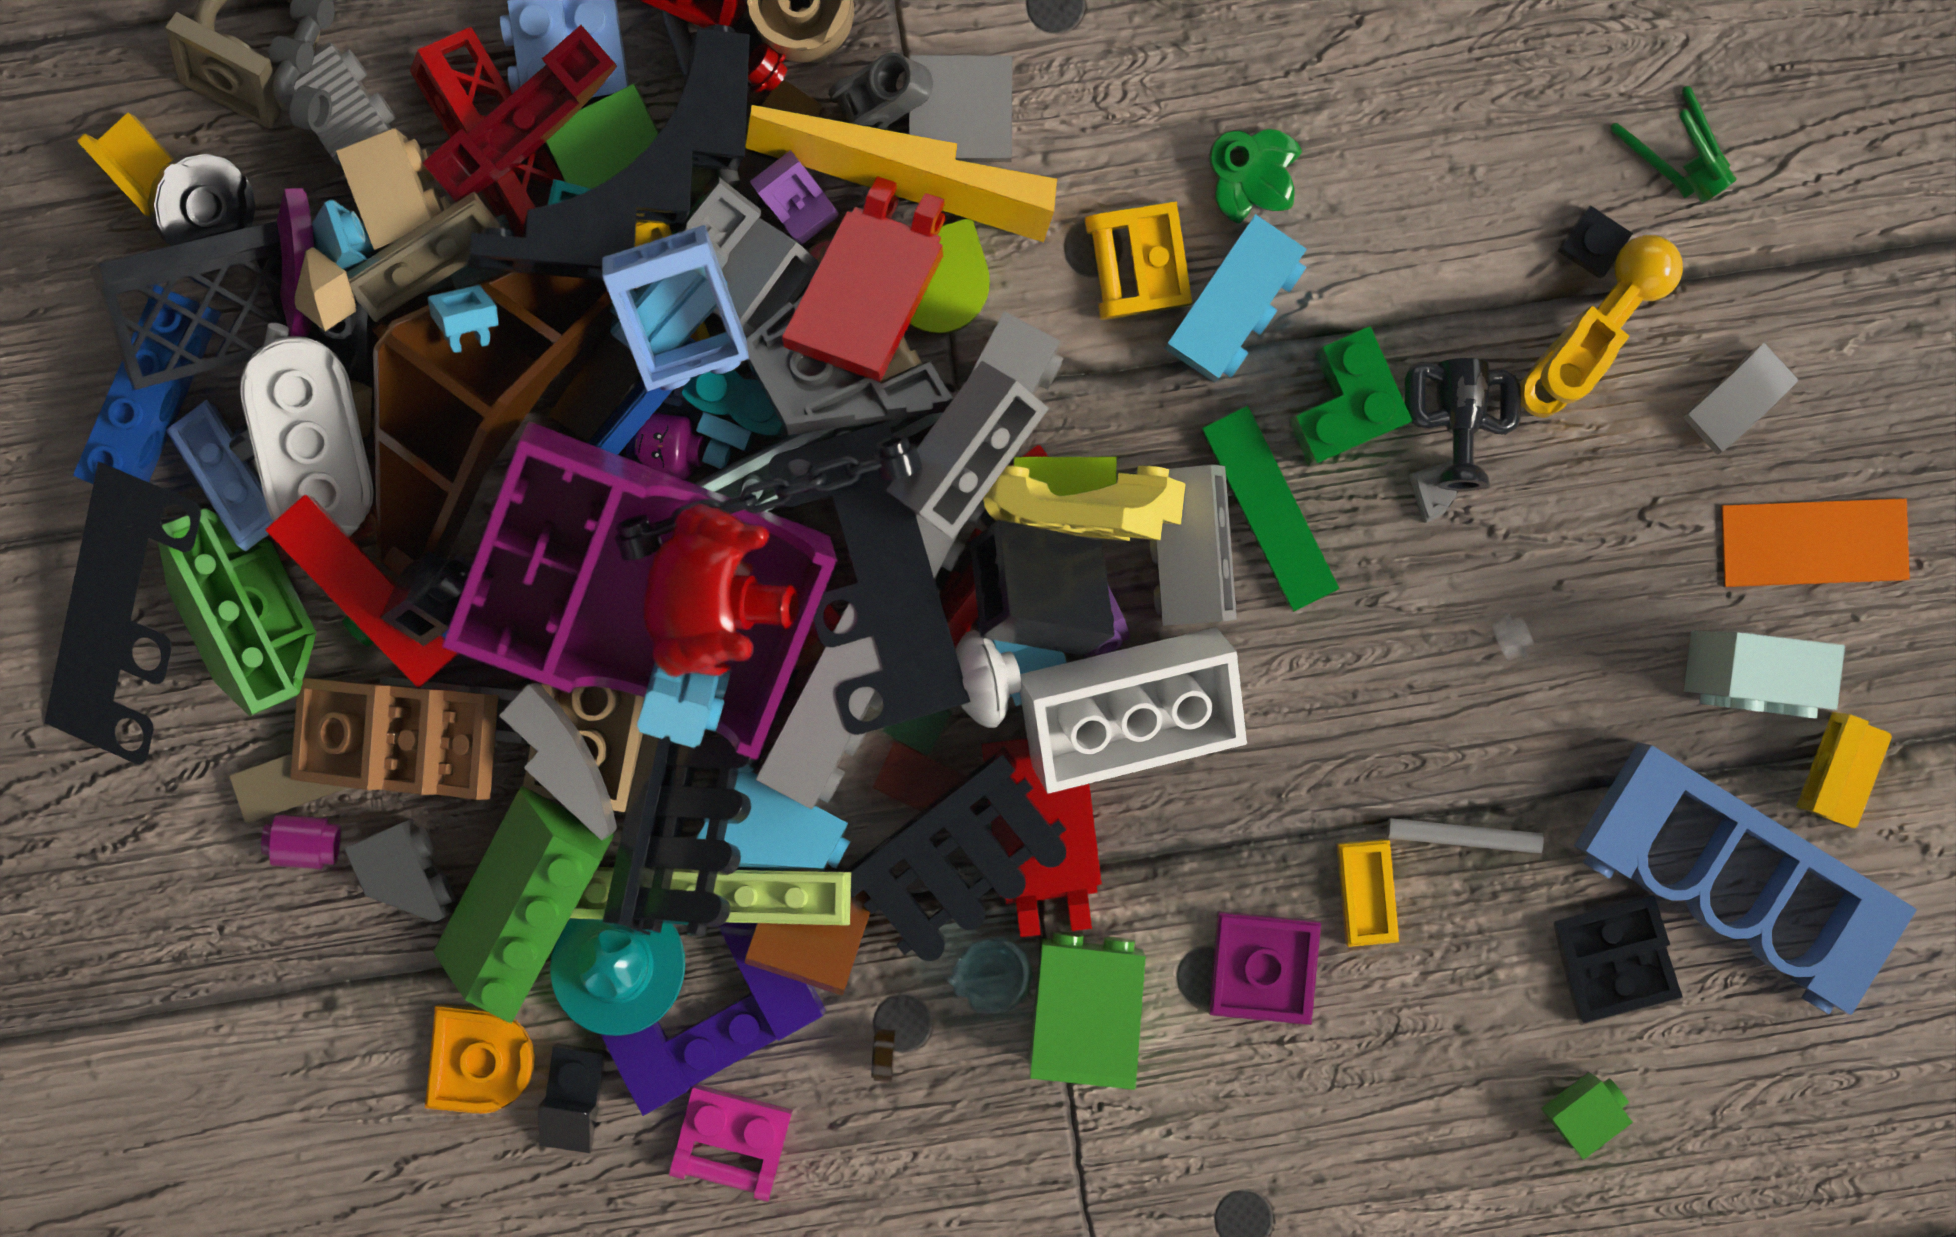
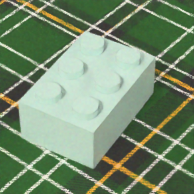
[1684,631,1845,718]

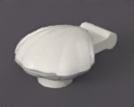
[956,630,1021,728]

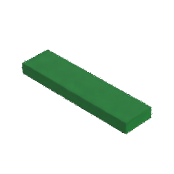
[1201,405,1340,612]

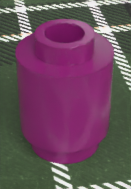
[261,815,341,869]

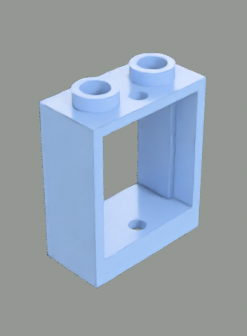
[602,225,749,392]

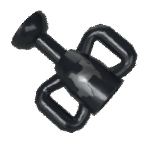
[1404,358,1521,491]

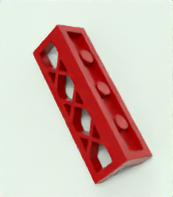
[410,27,565,238]

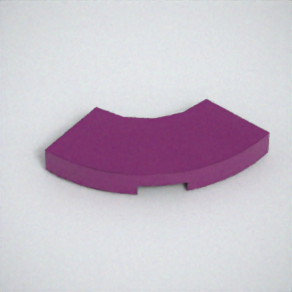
[277,188,314,337]

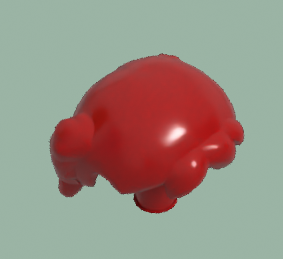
[643,504,799,678]

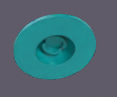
[550,918,685,1036]

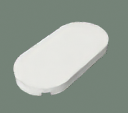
[240,337,373,536]

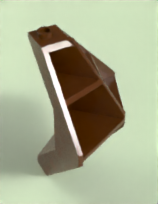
[366,271,636,576]

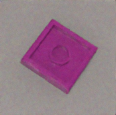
[1208,911,1321,1025]

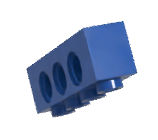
[73,285,222,484]

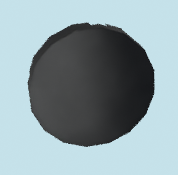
[148,152,256,246]

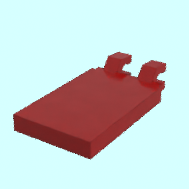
[782,176,945,382]
[981,738,1102,937]

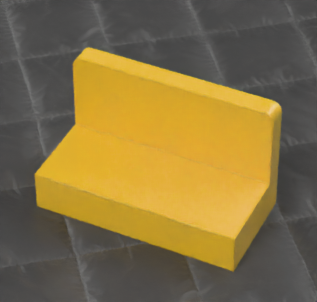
[77,113,174,218]
[1796,712,1892,828]

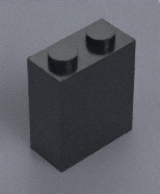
[970,520,1115,656]

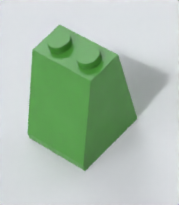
[1028,931,1146,1090]

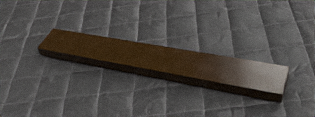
[549,79,825,442]

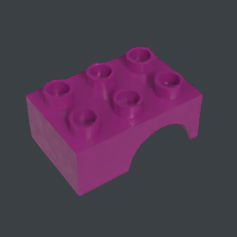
[443,422,837,760]

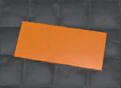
[1721,498,1910,587]

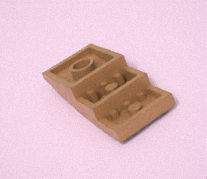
[290,677,498,800]

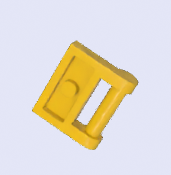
[1084,201,1192,320]

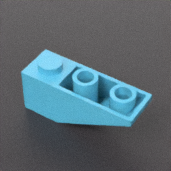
[312,200,378,273]

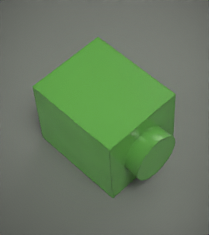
[1541,1072,1633,1160]

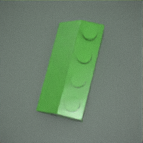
[433,786,615,1024]

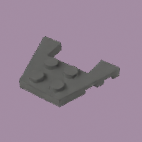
[746,297,953,435]

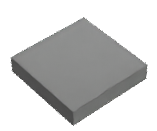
[909,55,1013,162]

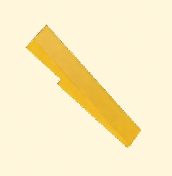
[745,105,1057,243]

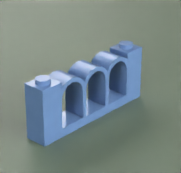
[1574,742,1917,1015]

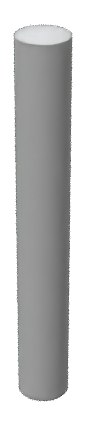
[1387,818,1544,854]

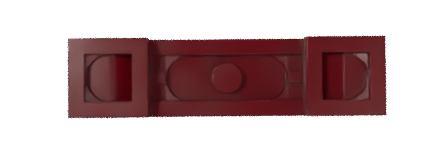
[422,25,617,203]

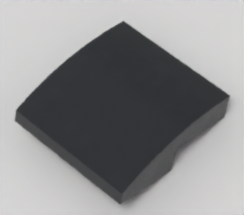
[1553,895,1683,1026]

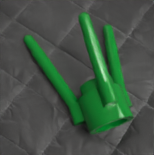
[1610,86,1737,203]

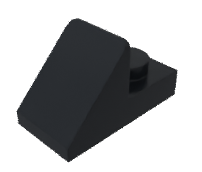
[538,1043,607,1153]

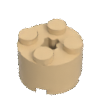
[747,0,854,63]

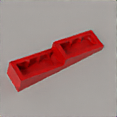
[265,494,459,688]

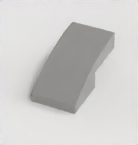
[677,177,761,269]
[1683,343,1799,455]

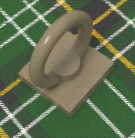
[165,0,320,129]

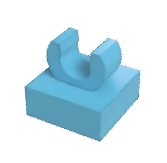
[428,285,499,353]
[696,412,756,469]

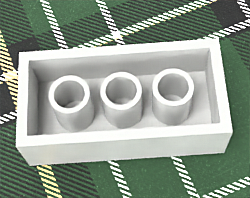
[1020,627,1247,793]

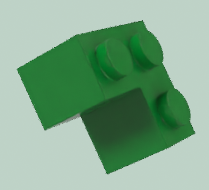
[1288,326,1412,467]

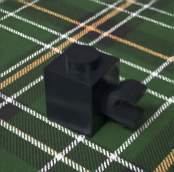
[380,551,473,646]

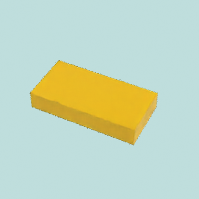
[1336,839,1399,947]

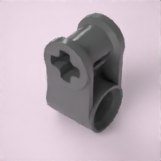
[828,53,933,130]

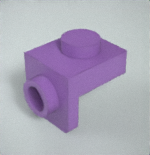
[750,150,839,245]

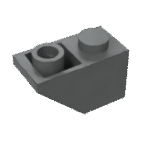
[344,819,455,922]

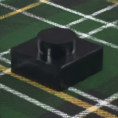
[1558,205,1633,279]

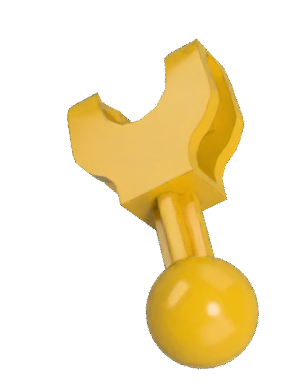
[1520,235,1683,418]

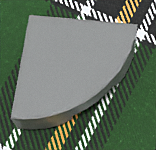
[1408,460,1458,523]

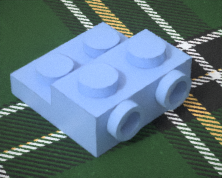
[500,0,629,103]

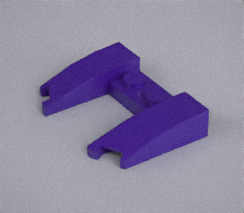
[601,922,826,1116]

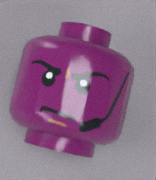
[626,413,707,481]

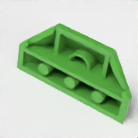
[158,508,317,716]

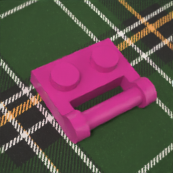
[669,1084,793,1202]

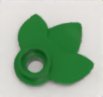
[1209,129,1302,224]

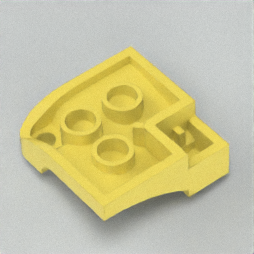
[983,466,1186,541]

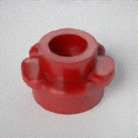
[748,43,787,93]

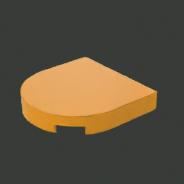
[425,1004,535,1114]

